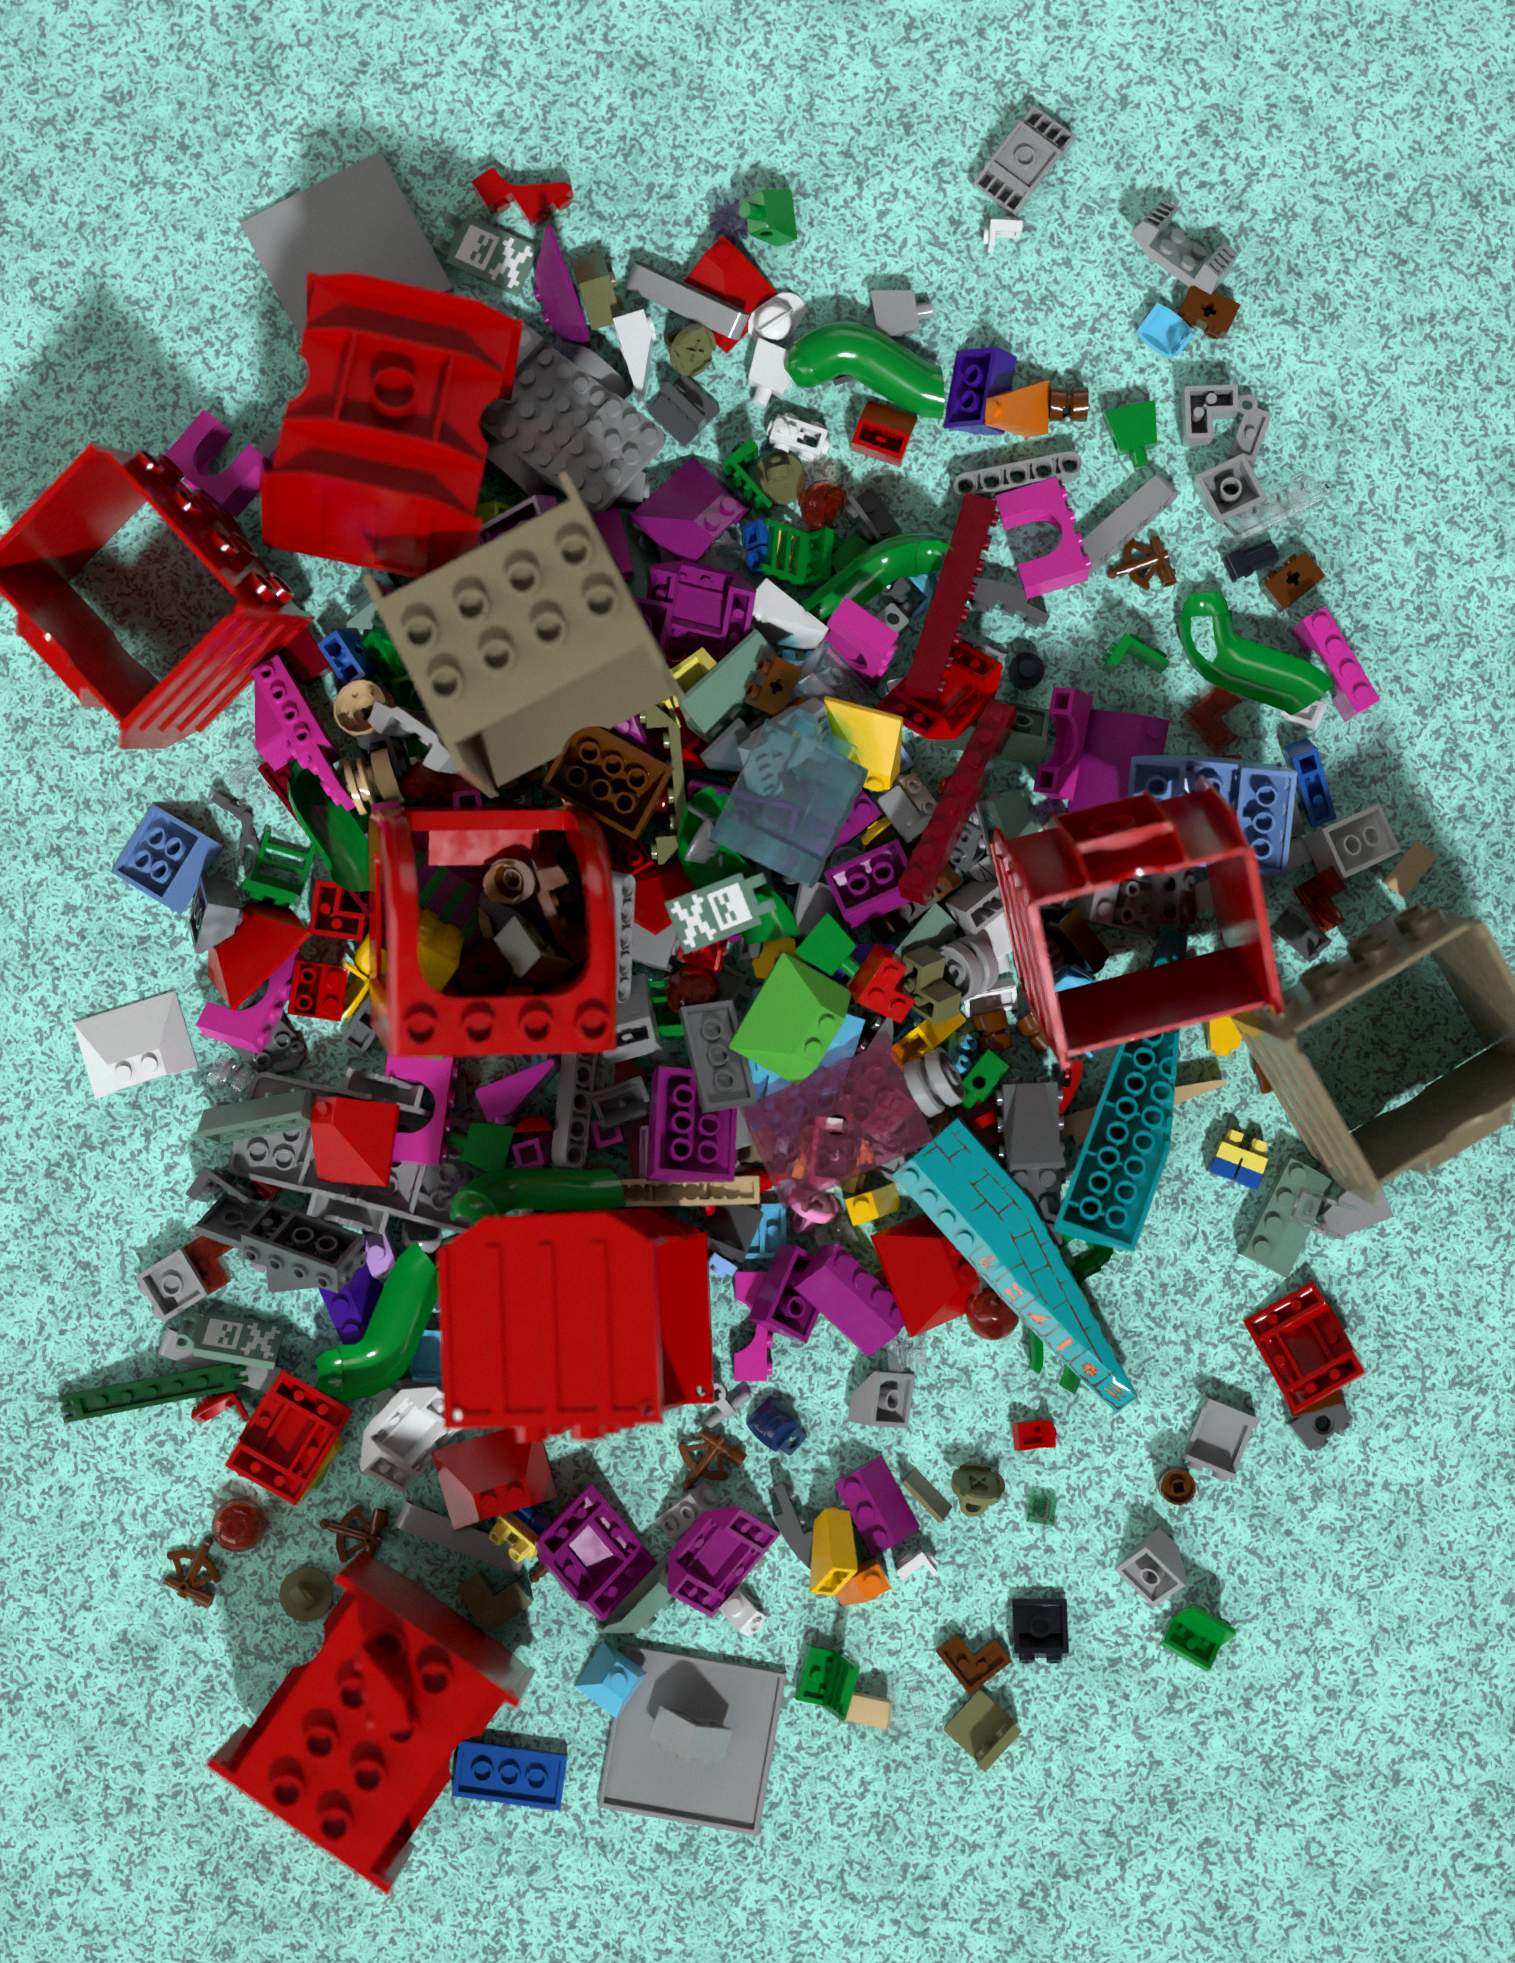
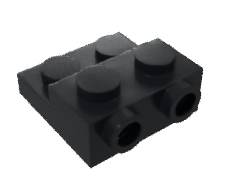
[1011,1599,1069,1664]

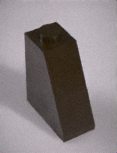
[1039,908,1111,974]

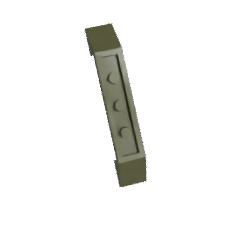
[639,705,686,865]

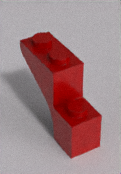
[471,167,574,226]

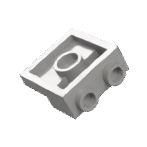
[135,1248,211,1323]

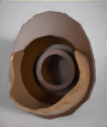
[483,858,536,905]

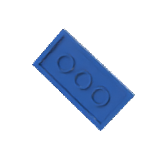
[452,1740,568,1811]

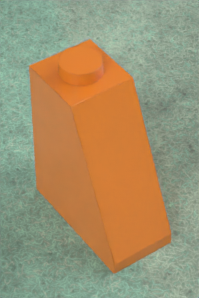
[985,380,1050,437]
[836,1556,891,1606]

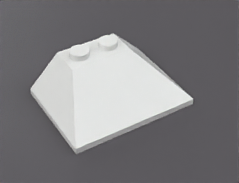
[73,991,198,1099]
[360,1387,462,1493]

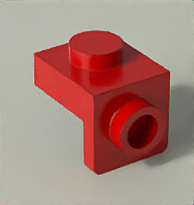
[1012,1419,1057,1451]

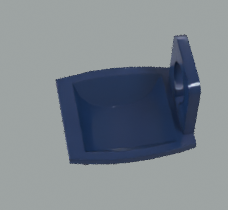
[746,1396,807,1456]

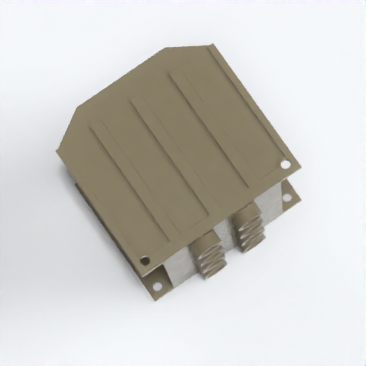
[362,471,687,800]
[1231,904,1515,1207]

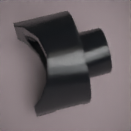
[1008,652,1045,691]

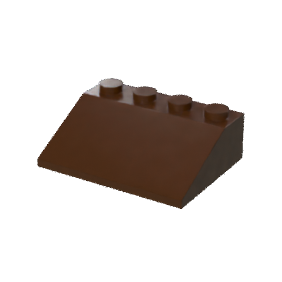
[541,726,674,840]

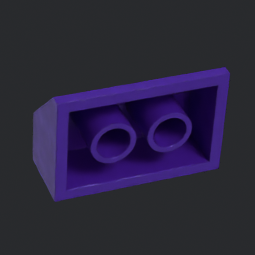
[944,347,1017,436]
[318,1262,383,1345]

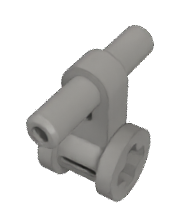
[698,1374,752,1429]

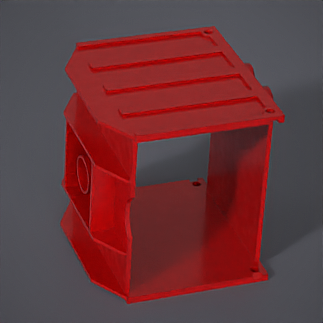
[260,271,524,579]
[0,442,315,749]
[989,775,1284,1070]
[438,1207,715,1442]
[205,1549,536,1896]

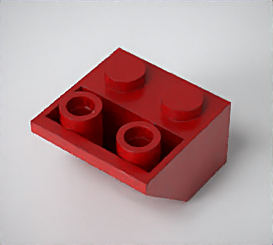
[850,400,918,467]
[287,960,348,1021]

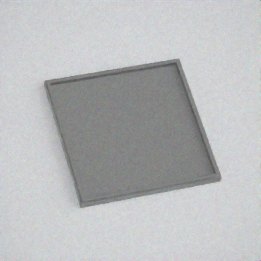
[240,151,453,341]
[597,1643,786,1836]

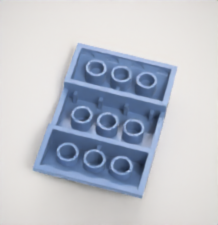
[1128,755,1297,877]

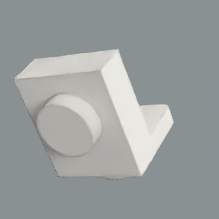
[983,216,1023,253]
[1281,701,1327,730]
[895,1549,939,1581]
[718,1589,767,1636]

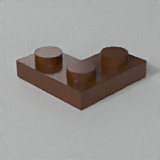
[935,1633,1012,1695]

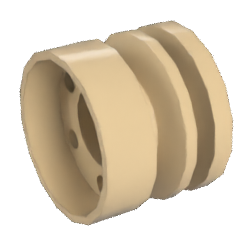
[333,680,396,738]
[343,748,405,815]

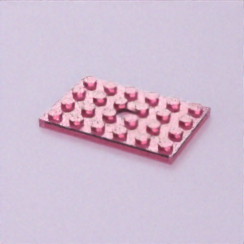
[739,1041,934,1209]

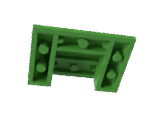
[727,952,851,1086]

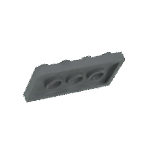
[678,1000,757,1113]

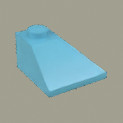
[574,1641,648,1719]

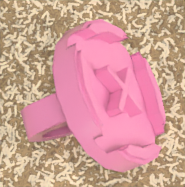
[787,1182,839,1235]

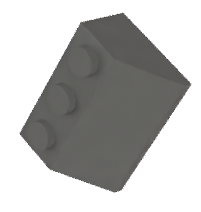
[188,874,243,954]

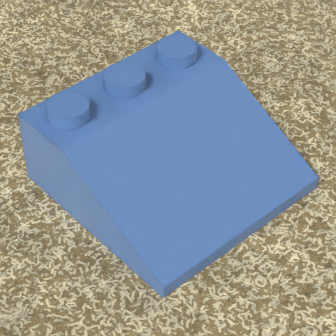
[111,804,223,915]

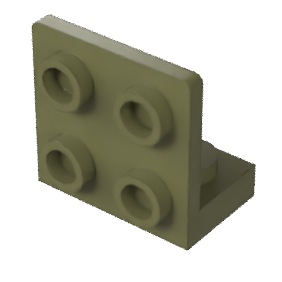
[944,1689,1022,1772]

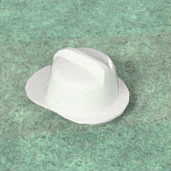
[748,293,807,345]

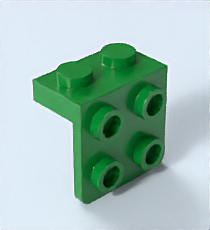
[1101,633,1170,674]
[1159,1604,1237,1672]

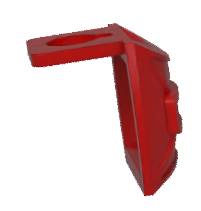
[676,937,729,972]
[513,1115,554,1142]
[191,1391,250,1424]

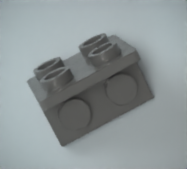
[647,375,720,447]

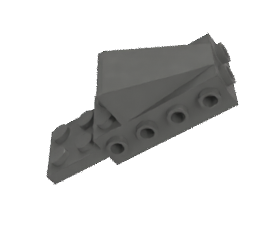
[995,1075,1066,1244]
[195,1193,367,1293]

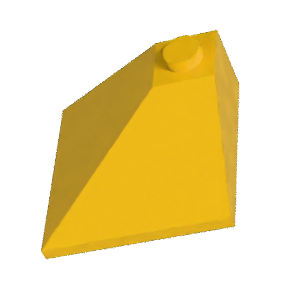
[824,696,903,793]

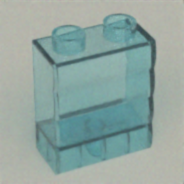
[709,714,868,888]

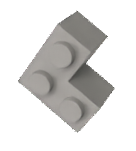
[1180,384,1239,447]
[649,1706,733,1764]

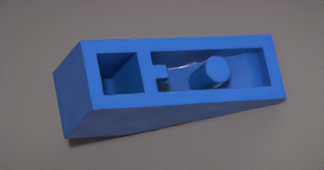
[1282,738,1337,828]

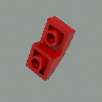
[1058,1060,1083,1114]

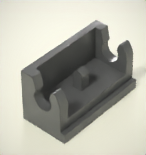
[1269,905,1332,963]
[590,1076,650,1131]

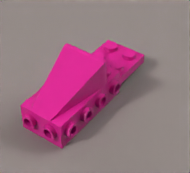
[250,655,356,812]

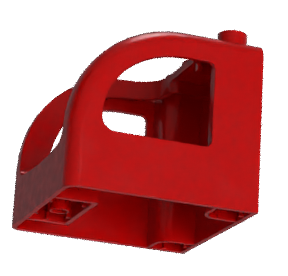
[369,805,617,1057]

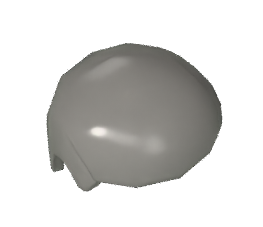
[401,1220,442,1254]

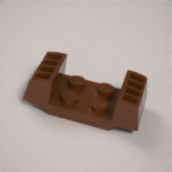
[868,850,962,943]
[529,852,588,964]

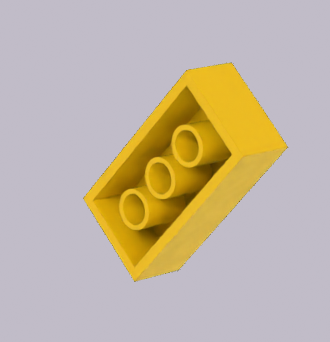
[418,907,464,992]

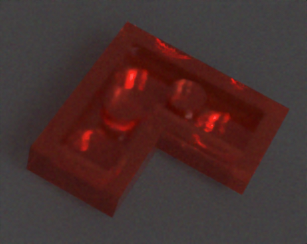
[1182,680,1241,756]
[1293,865,1347,933]
[183,1236,234,1296]

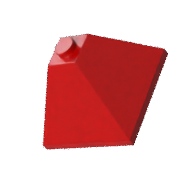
[684,235,778,354]
[633,857,700,936]
[310,1096,400,1187]

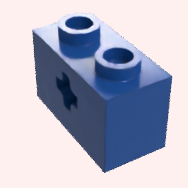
[317,627,379,686]

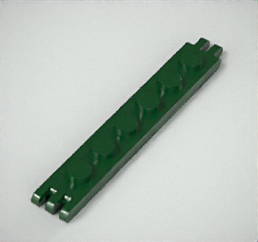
[58,1362,249,1423]

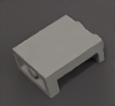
[1182,1397,1260,1482]

